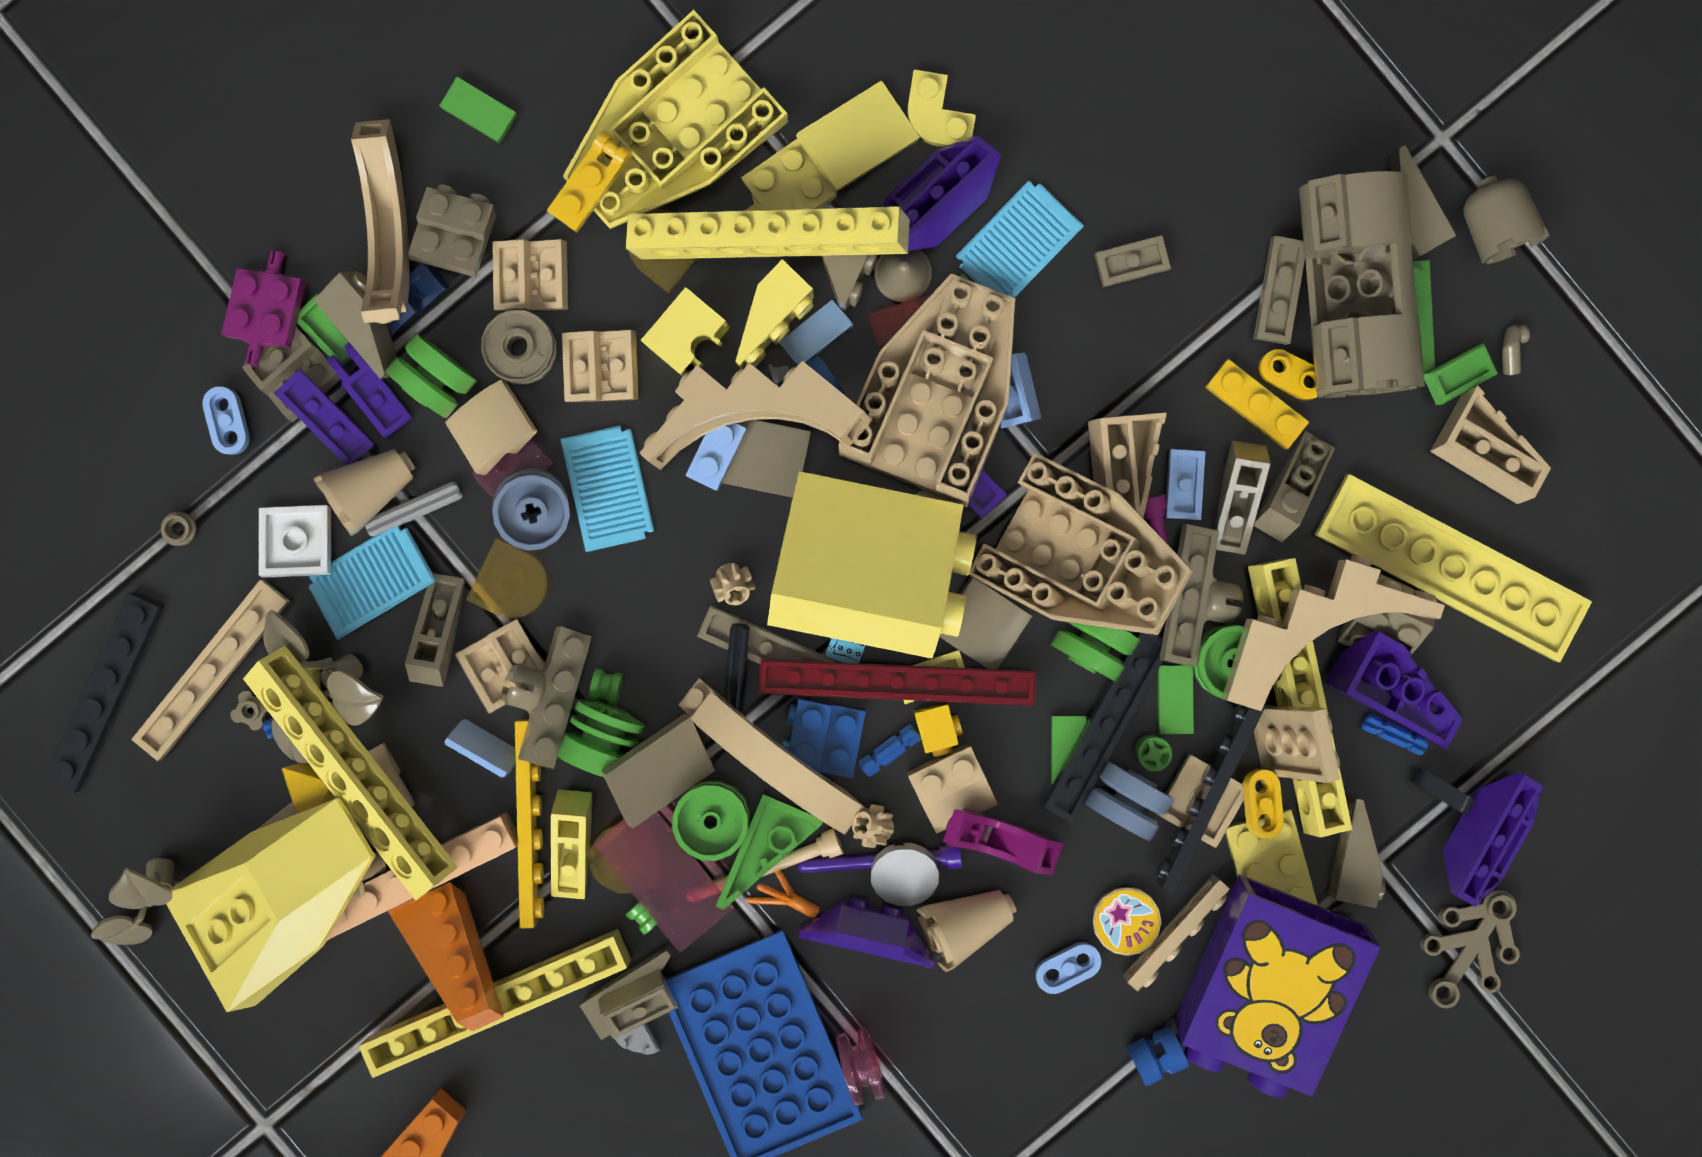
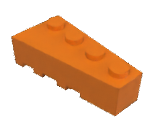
[388,882,504,1031]
[380,1088,466,1157]

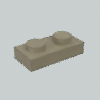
[1094,235,1171,288]

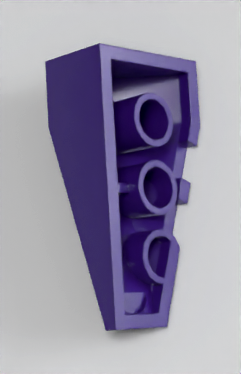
[1324,630,1463,749]

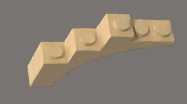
[639,361,872,470]
[1222,555,1445,711]

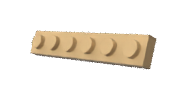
[131,580,290,761]

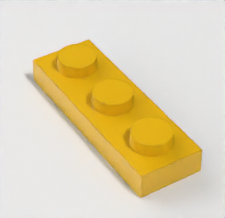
[1205,359,1309,450]

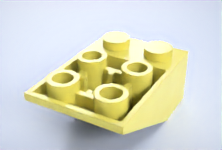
[736,259,814,369]

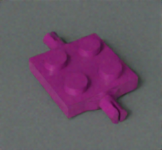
[221,251,306,367]

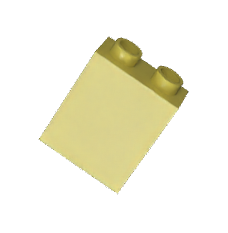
[767,471,977,659]

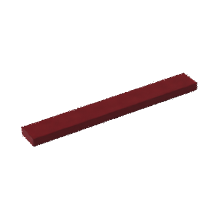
[759,659,1036,706]

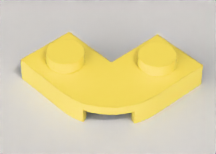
[907,70,976,147]

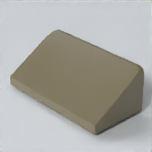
[598,970,678,1037]

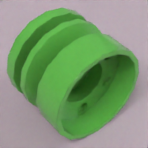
[557,699,646,777]

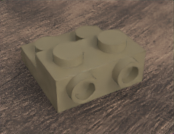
[408,185,496,277]

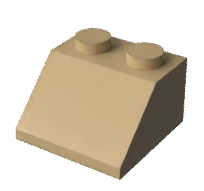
[907,743,998,834]

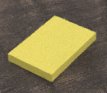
[796,80,920,193]

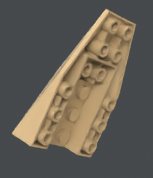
[839,274,1015,507]
[969,452,1193,635]

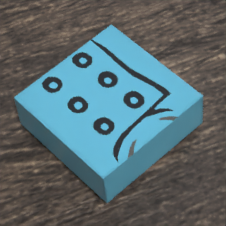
[825,638,865,663]

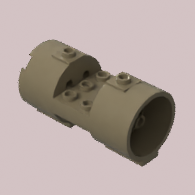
[1299,171,1425,398]

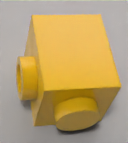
[914,702,963,757]

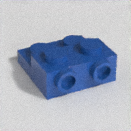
[782,697,866,778]

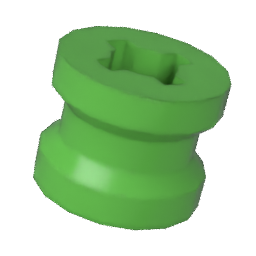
[589,668,623,706]
[1134,735,1172,772]
[625,891,669,935]

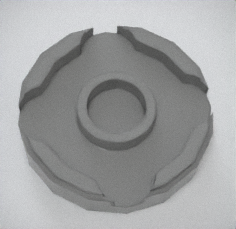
[871,843,939,906]

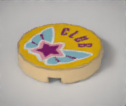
[1092,887,1161,956]

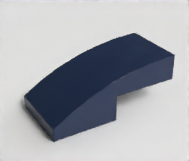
[387,263,450,334]

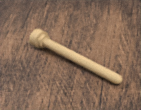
[686,828,844,902]

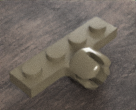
[1159,524,1243,666]
[501,627,592,769]

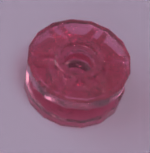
[836,1026,885,1106]

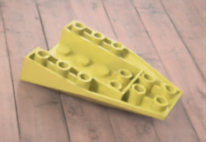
[563,10,788,229]
[166,798,375,1012]

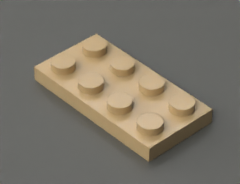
[1254,705,1340,783]

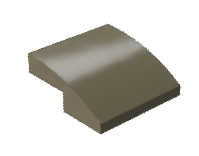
[242,325,340,422]
[939,576,1032,669]

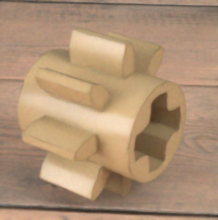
[710,563,755,605]
[852,804,894,848]

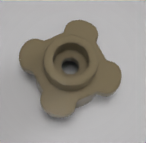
[231,691,268,730]

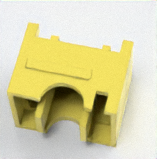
[641,287,730,377]

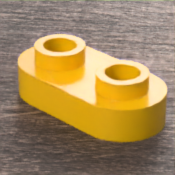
[1258,349,1317,400]
[1243,769,1284,839]

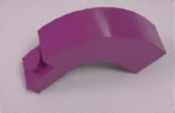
[943,808,1064,875]

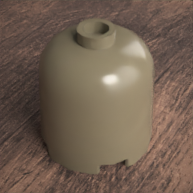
[1463,176,1550,264]

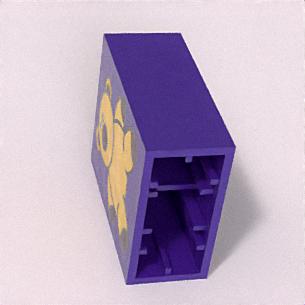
[1174,874,1381,1098]

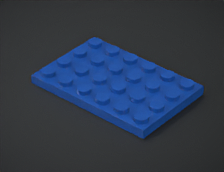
[665,929,863,1157]

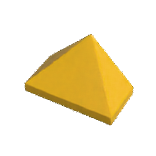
[282,763,335,814]

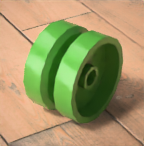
[385,332,477,418]
[1050,622,1140,682]
[1193,624,1244,699]
[672,780,750,861]

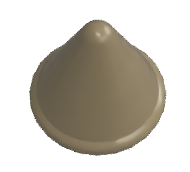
[874,249,932,302]

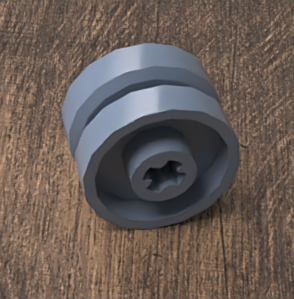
[492,468,570,550]
[1085,761,1175,841]

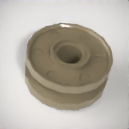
[481,310,557,385]

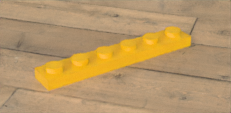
[515,719,544,928]

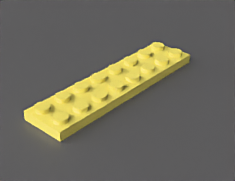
[1314,474,1592,662]

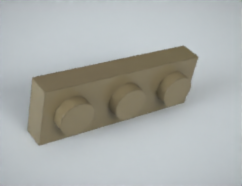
[1253,236,1305,345]

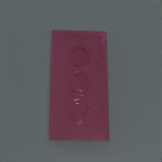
[593,812,734,953]

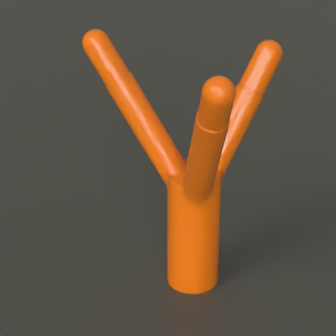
[746,870,820,919]

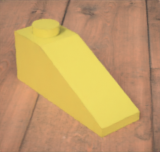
[551,790,592,899]

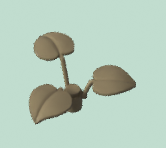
[264,609,384,763]
[91,858,180,945]

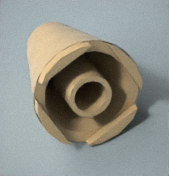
[313,449,415,536]
[917,890,1016,972]

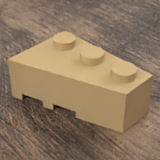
[1430,385,1551,504]
[1088,413,1167,518]

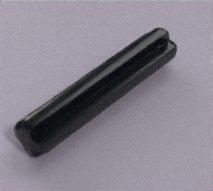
[724,623,750,713]

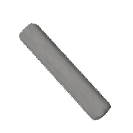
[365,482,463,536]

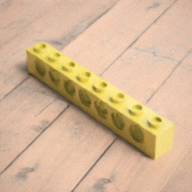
[626,207,910,259]
[1248,558,1353,838]
[243,646,458,901]
[359,929,632,1078]

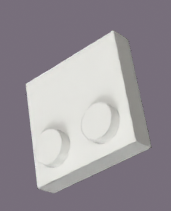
[259,505,331,578]

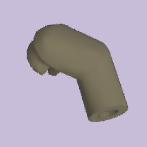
[1502,324,1530,375]

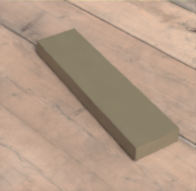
[697,605,836,664]

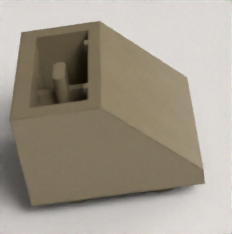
[822,255,878,312]
[1338,574,1437,656]

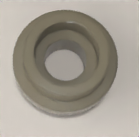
[161,512,197,546]

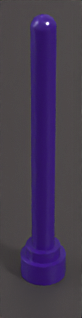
[798,843,962,873]

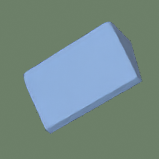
[779,300,853,366]
[1000,353,1041,428]
[445,719,516,777]

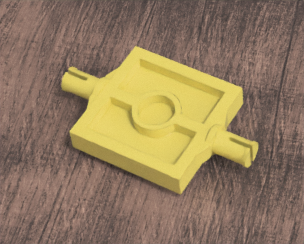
[741,139,837,211]

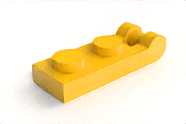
[547,131,633,233]

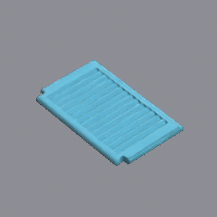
[956,181,1084,298]
[560,426,654,552]
[309,525,436,640]

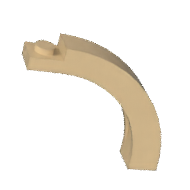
[351,119,410,324]
[679,678,865,835]

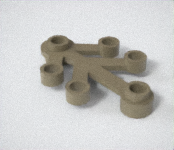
[1420,890,1520,1008]

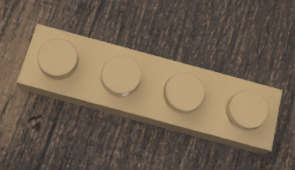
[1123,874,1229,991]

